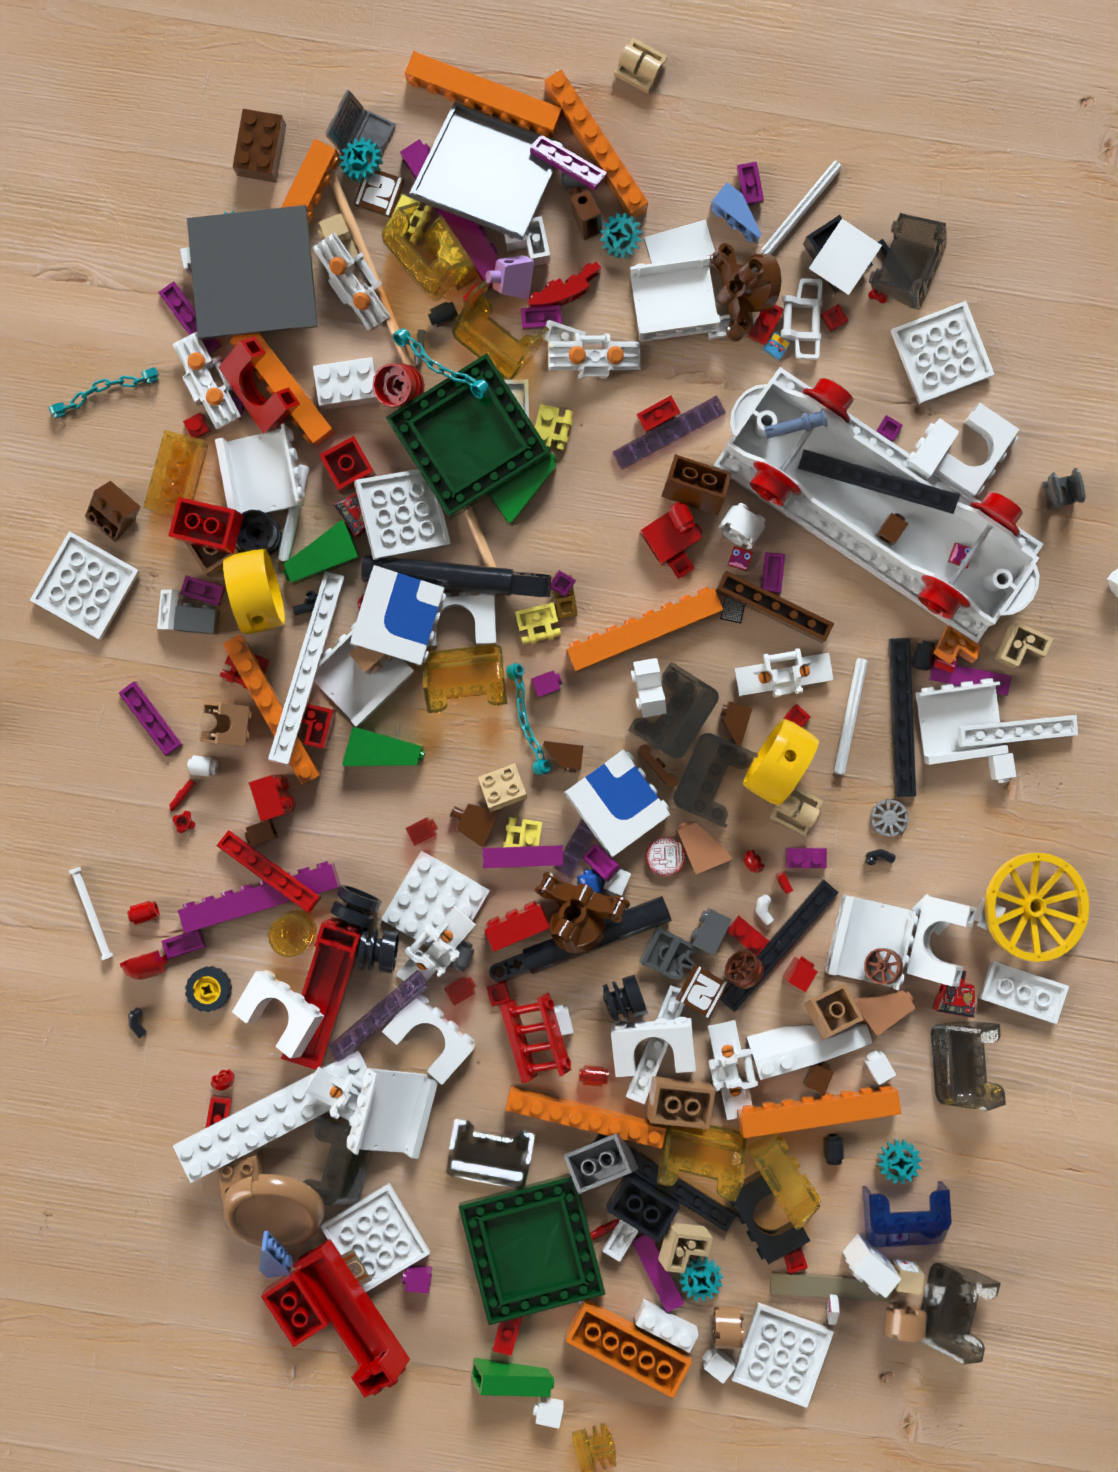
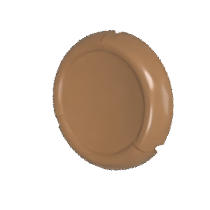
[223,1174,325,1248]

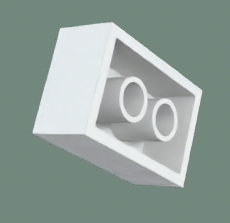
[313,357,380,411]
[843,1234,901,1298]

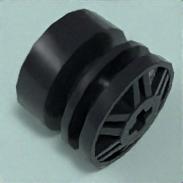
[237,509,283,556]
[357,927,399,973]
[602,974,648,1025]

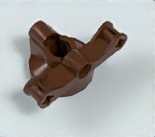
[710,243,782,342]
[535,872,630,954]

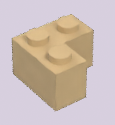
[318,213,358,266]
[994,622,1054,668]
[658,1222,713,1273]

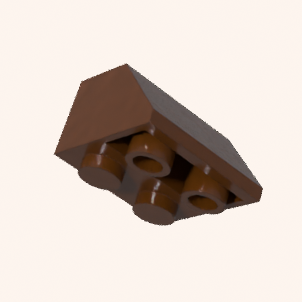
[85,481,141,542]

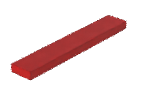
[216,830,321,914]

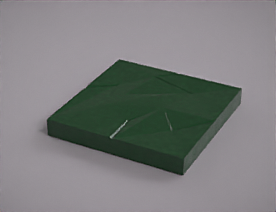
[386,353,552,520]
[459,1174,606,1325]

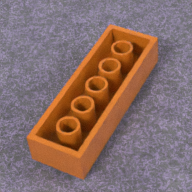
[566,1299,692,1398]

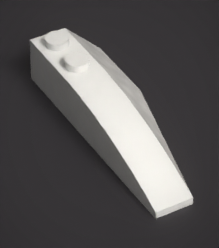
[747,1023,872,1080]

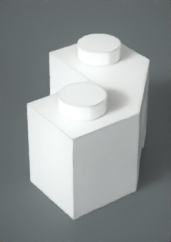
[631,658,667,718]

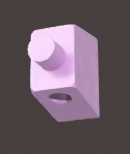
[485,255,534,299]

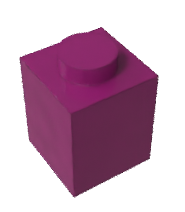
[531,670,563,698]
[402,1265,432,1294]

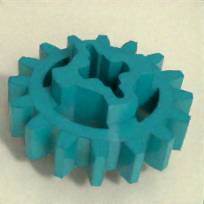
[340,137,383,183]
[600,213,643,259]
[877,1139,922,1184]
[679,1256,723,1302]

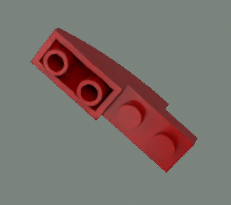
[527,261,601,308]

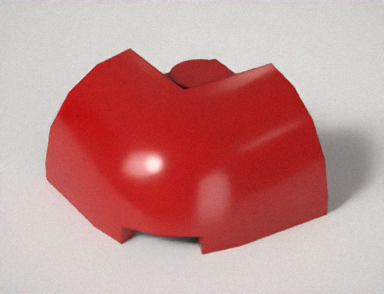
[119,950,168,980]

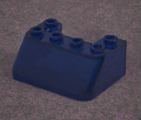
[862,1181,952,1248]

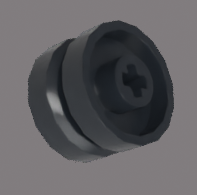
[330,885,382,928]

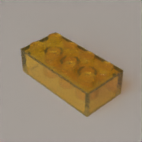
[143,430,209,517]

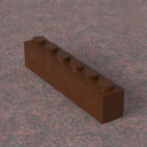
[715,571,834,643]

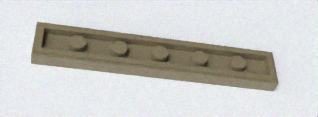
[770,1272,891,1302]

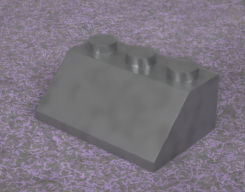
[563,1133,638,1194]

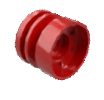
[372,363,425,407]

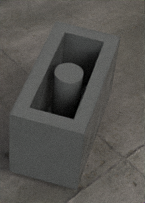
[173,603,220,635]
[690,907,732,956]

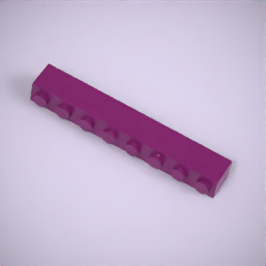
[400,139,503,290]
[178,861,341,933]

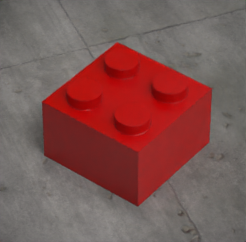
[319,436,376,494]

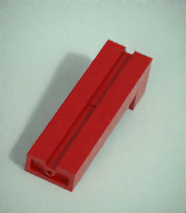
[281,917,363,1070]
[292,1239,410,1398]

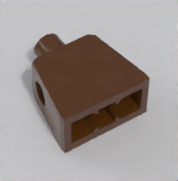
[570,187,602,240]
[449,803,500,847]

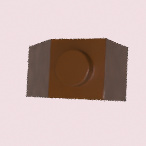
[720,701,753,747]
[543,741,584,773]

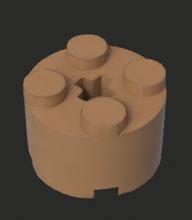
[884,1303,927,1342]
[713,1306,745,1349]

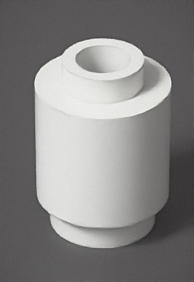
[187,755,218,777]

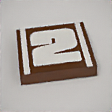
[353,171,405,218]
[676,964,729,1019]

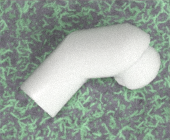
[755,895,774,925]

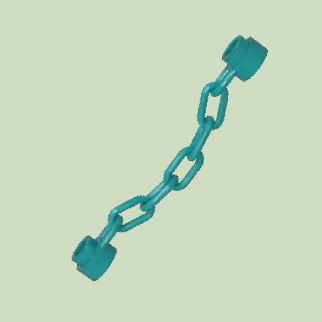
[392,328,489,399]
[48,367,159,419]
[506,663,551,776]

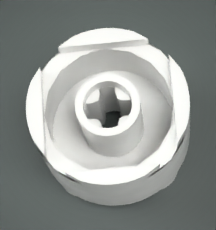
[718,503,766,549]

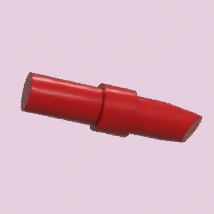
[169,779,196,812]
[590,1219,619,1241]

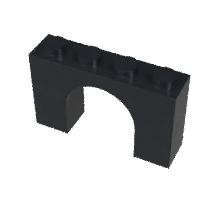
[727,1165,810,1265]

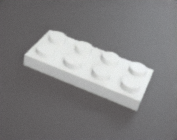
[979,960,1069,1024]

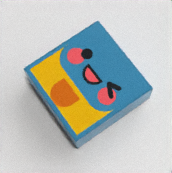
[763,332,791,361]

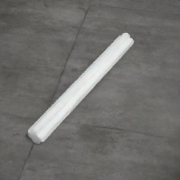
[761,161,842,255]
[834,658,868,775]

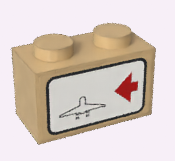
[891,1258,924,1295]

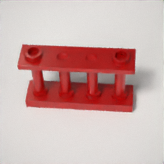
[500,992,572,1083]

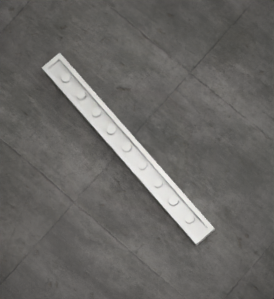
[268,571,345,766]

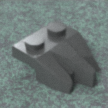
[639,927,697,979]

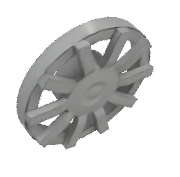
[870,799,908,837]

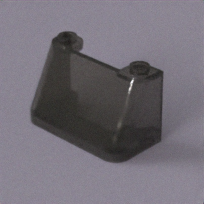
[869,213,947,310]

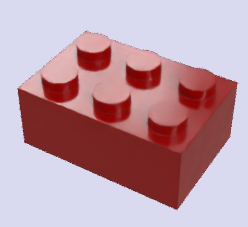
[168,497,244,554]
[248,774,296,821]
[484,901,550,952]
[261,1269,329,1347]

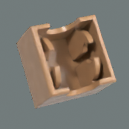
[200,702,251,746]
[218,1148,263,1202]

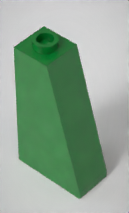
[489,452,557,526]
[283,520,360,585]
[342,727,426,766]
[471,1358,554,1397]

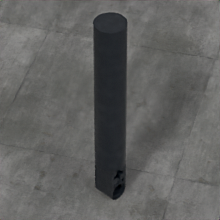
[361,555,552,597]
[489,896,672,983]

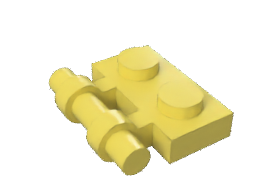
[386,194,433,245]
[535,404,573,451]
[515,602,561,645]
[503,817,542,847]

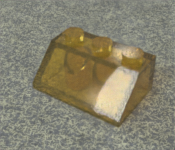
[423,215,477,291]

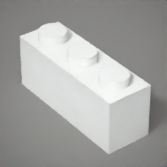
[905,418,959,481]
[635,1299,699,1353]

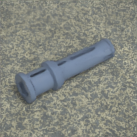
[764,408,828,439]

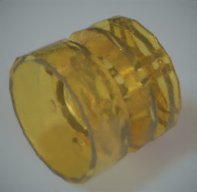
[268,910,317,957]
[572,1422,617,1472]

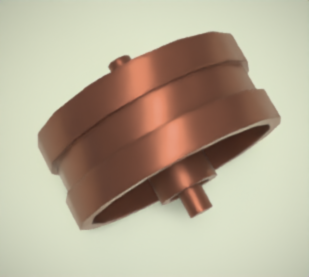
[864,948,903,984]
[725,950,764,989]

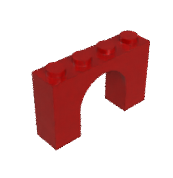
[218,336,300,434]

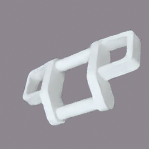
[781,279,823,360]

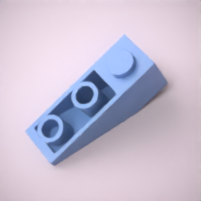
[710,182,761,244]
[259,1231,293,1278]

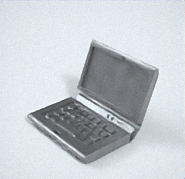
[325,90,396,162]

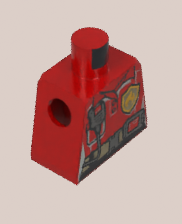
[333,493,366,538]
[932,970,975,1018]

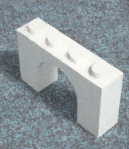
[934,403,1019,496]
[427,592,497,647]
[906,895,977,987]
[232,970,324,1058]
[382,993,475,1084]
[611,1017,696,1077]

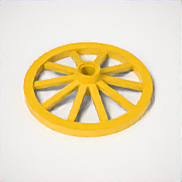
[984,853,1089,962]

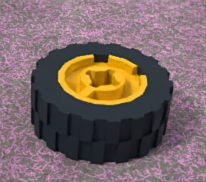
[185,966,232,1012]

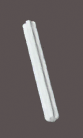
[278,465,309,562]

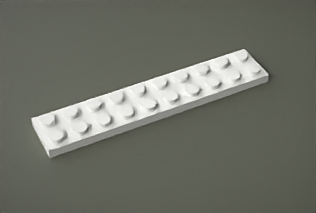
[173,1050,367,1183]

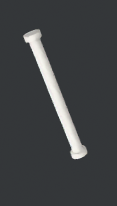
[69,867,113,960]

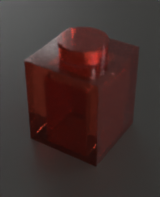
[405,817,438,846]
[444,974,477,1006]

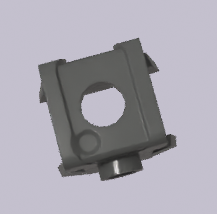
[1042,468,1086,509]

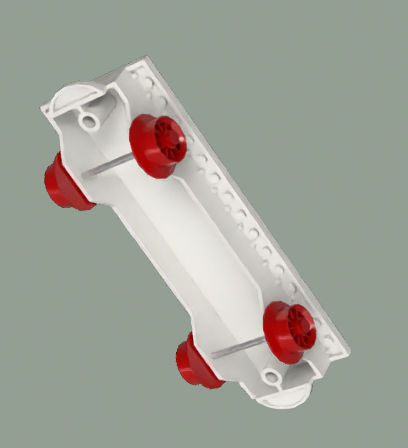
[713,367,1043,643]

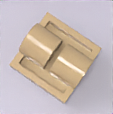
[614,37,667,94]
[478,763,528,812]
[769,787,823,836]

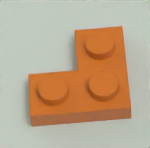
[934,625,981,664]

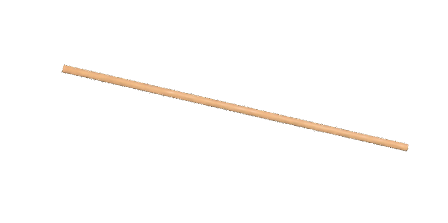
[330,168,503,597]

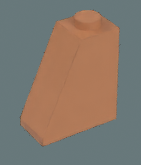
[676,820,733,875]
[853,989,916,1036]

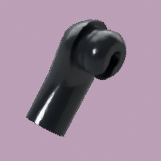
[293,591,318,616]
[865,849,896,865]
[128,1008,147,1038]

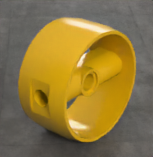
[223,549,285,634]
[743,719,819,806]

